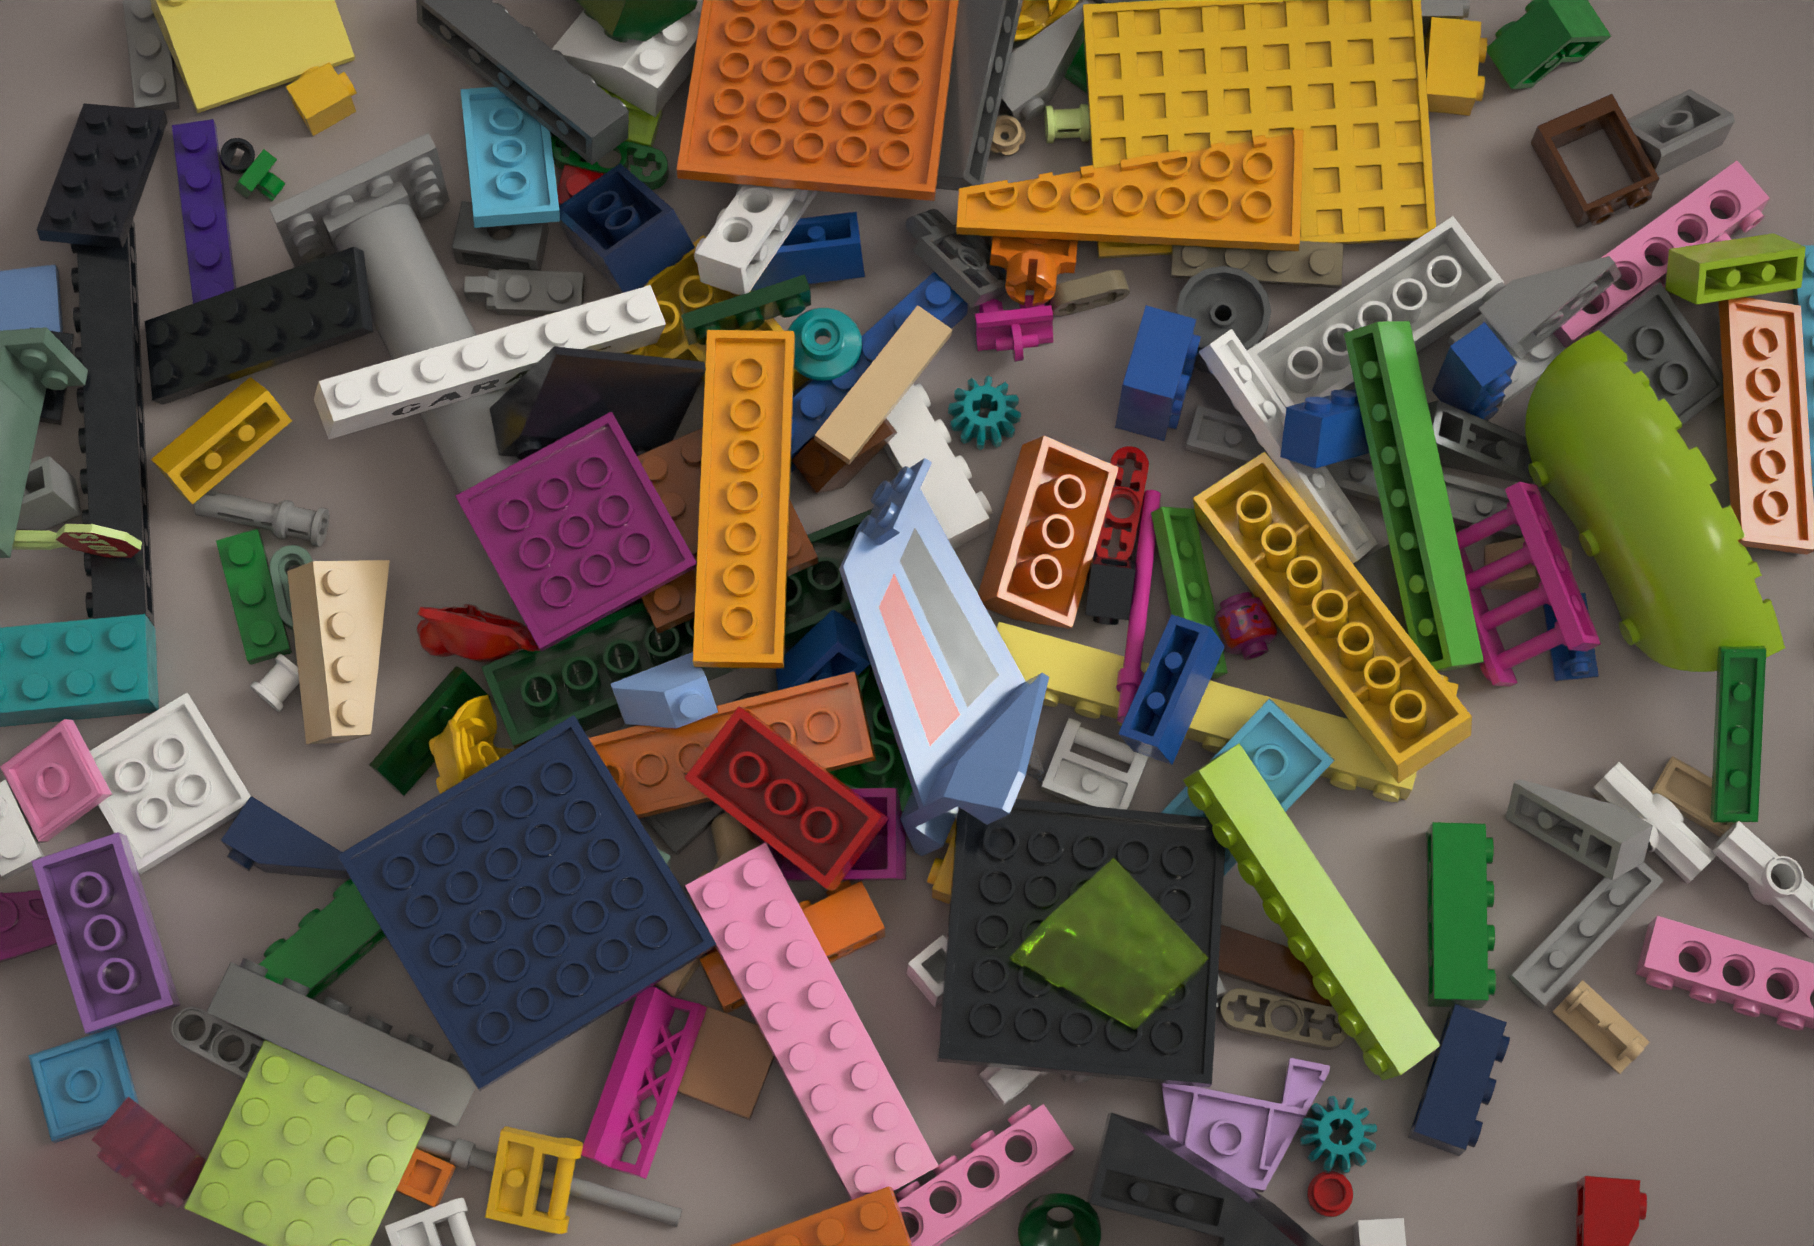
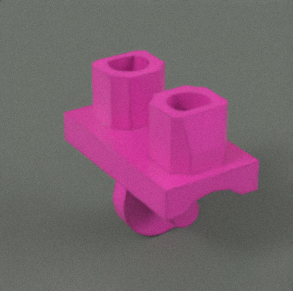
[975,295,1053,362]

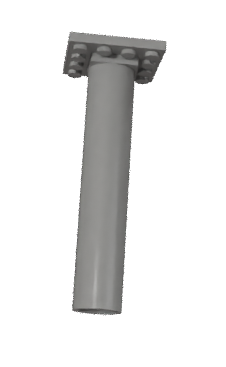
[269,133,521,493]

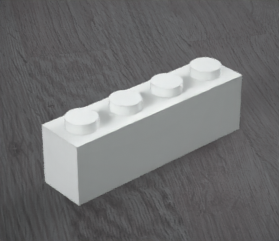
[883,383,993,549]

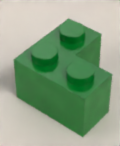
[1487,0,1611,89]

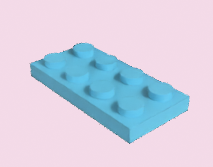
[460,87,560,228]
[1161,698,1335,876]

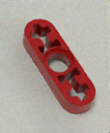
[1094,446,1149,561]

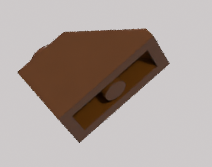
[791,418,898,493]

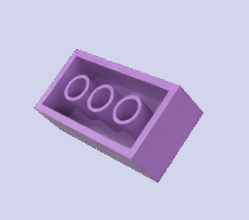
[31,832,180,1034]

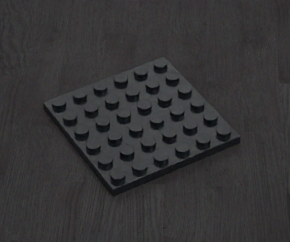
[937,799,1225,1088]

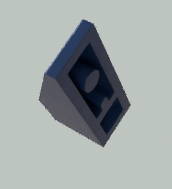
[221,796,351,880]

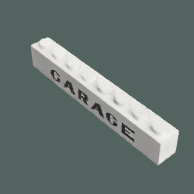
[314,285,666,439]

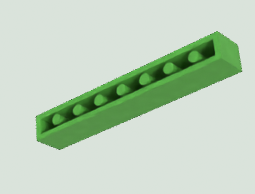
[1344,321,1484,672]

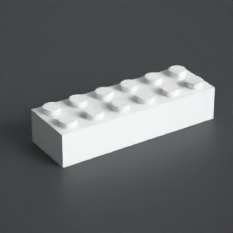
[1247,216,1504,408]

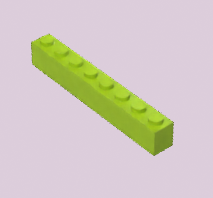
[1183,743,1441,1081]

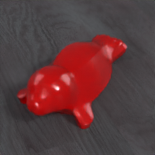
[417,604,540,662]

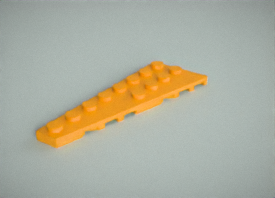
[956,129,1304,251]

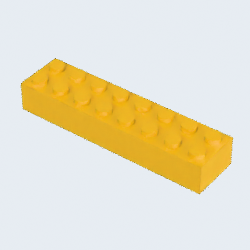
[1193,451,1472,784]

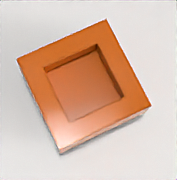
[396,1148,456,1207]

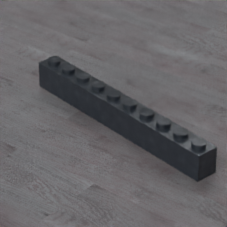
[70,221,155,626]

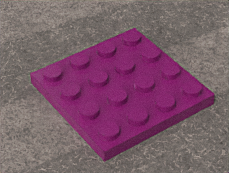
[455,412,697,652]

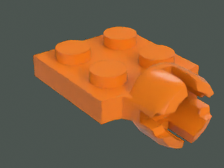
[990,236,1078,306]

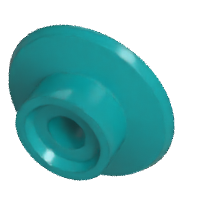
[787,308,862,381]

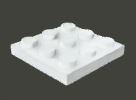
[90,693,251,874]

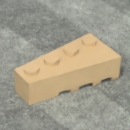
[287,560,390,744]

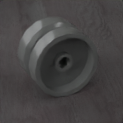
[1176,266,1271,374]

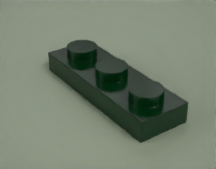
[681,274,811,345]
[369,666,490,796]

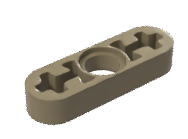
[1218,988,1347,1050]

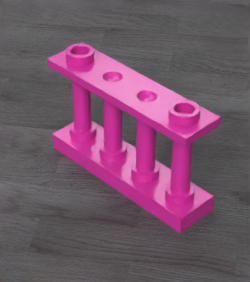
[1454,482,1601,687]

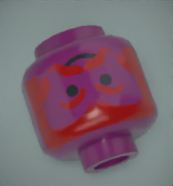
[1214,592,1278,660]

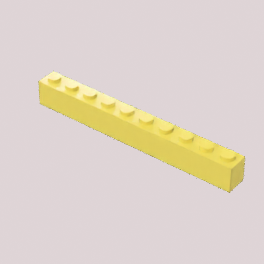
[997,622,1417,802]

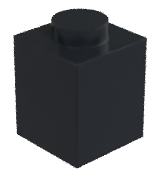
[1085,556,1136,625]

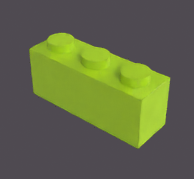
[1665,233,1806,305]

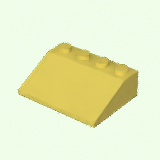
[150,0,355,113]

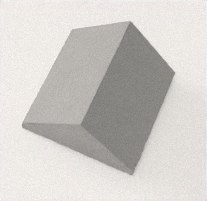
[1627,89,1735,176]

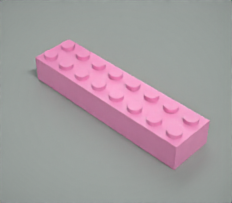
[684,842,938,1200]

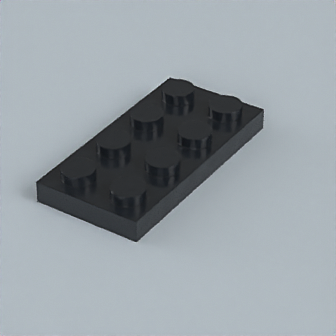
[36,103,168,249]

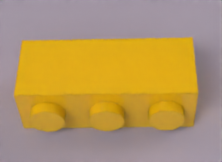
[151,377,292,505]

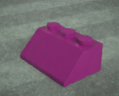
[764,788,906,882]

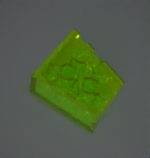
[1009,858,1208,1030]

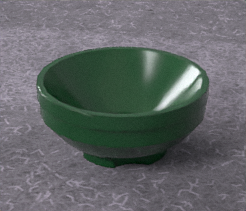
[1018,1193,1101,1246]

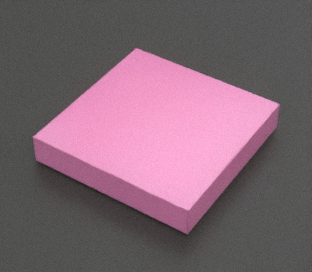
[0,719,112,842]

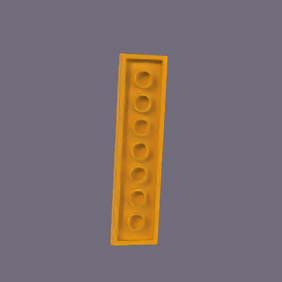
[693,330,795,668]

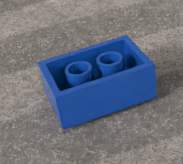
[1115,305,1201,441]

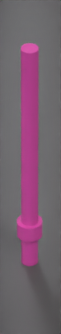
[1116,490,1161,724]

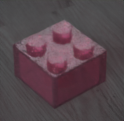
[91,1097,207,1208]

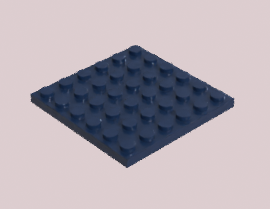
[337,715,716,1091]

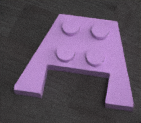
[1161,1058,1330,1193]

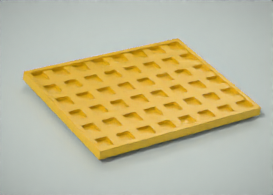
[1082,0,1436,259]

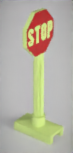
[12,524,142,558]

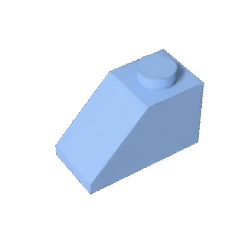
[610,652,718,728]

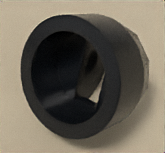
[220,138,255,174]

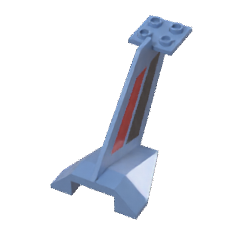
[839,458,1049,856]

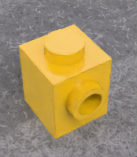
[286,62,357,136]

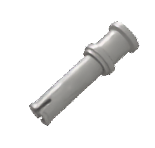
[194,490,330,547]

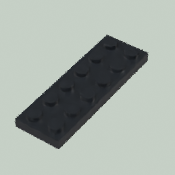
[144,246,373,404]

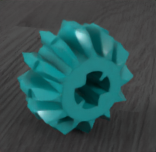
[948,375,1021,450]
[1300,1096,1377,1174]

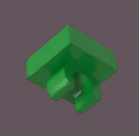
[233,149,285,201]

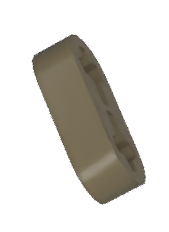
[1049,270,1130,316]

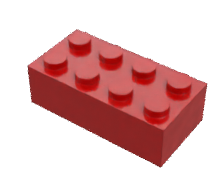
[684,706,889,891]

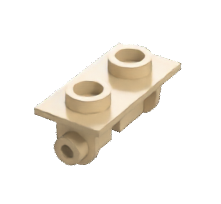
[1553,980,1649,1074]

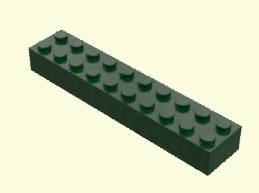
[481,508,873,749]

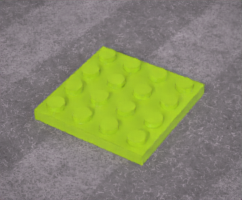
[184,1039,431,1246]

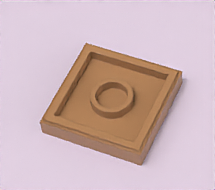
[677,1003,775,1120]

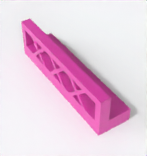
[581,986,707,1179]

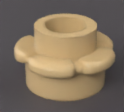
[990,115,1026,156]

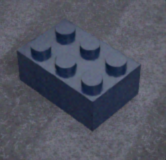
[558,163,695,293]

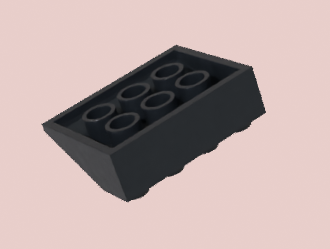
[489,346,706,460]

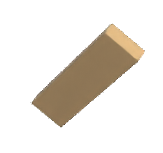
[814,305,953,465]

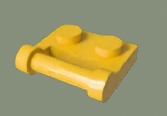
[485,1126,583,1234]

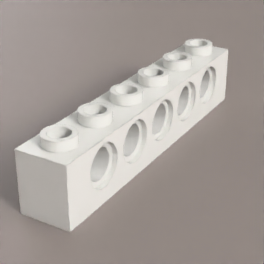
[694,184,818,295]

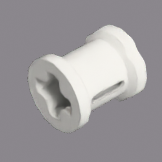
[250,653,299,712]

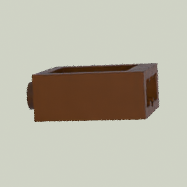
[1531,94,1660,228]

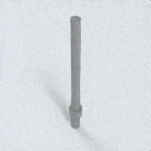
[417,1133,682,1227]

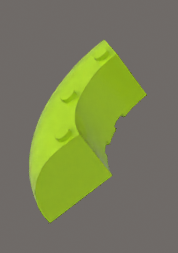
[1525,330,1785,672]

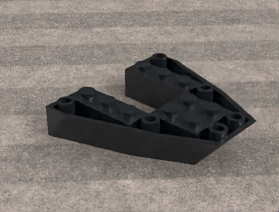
[1087,1113,1323,1246]

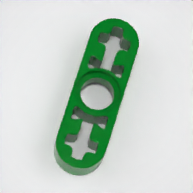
[551,134,669,190]

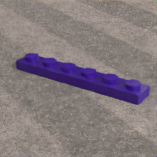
[172,119,236,304]

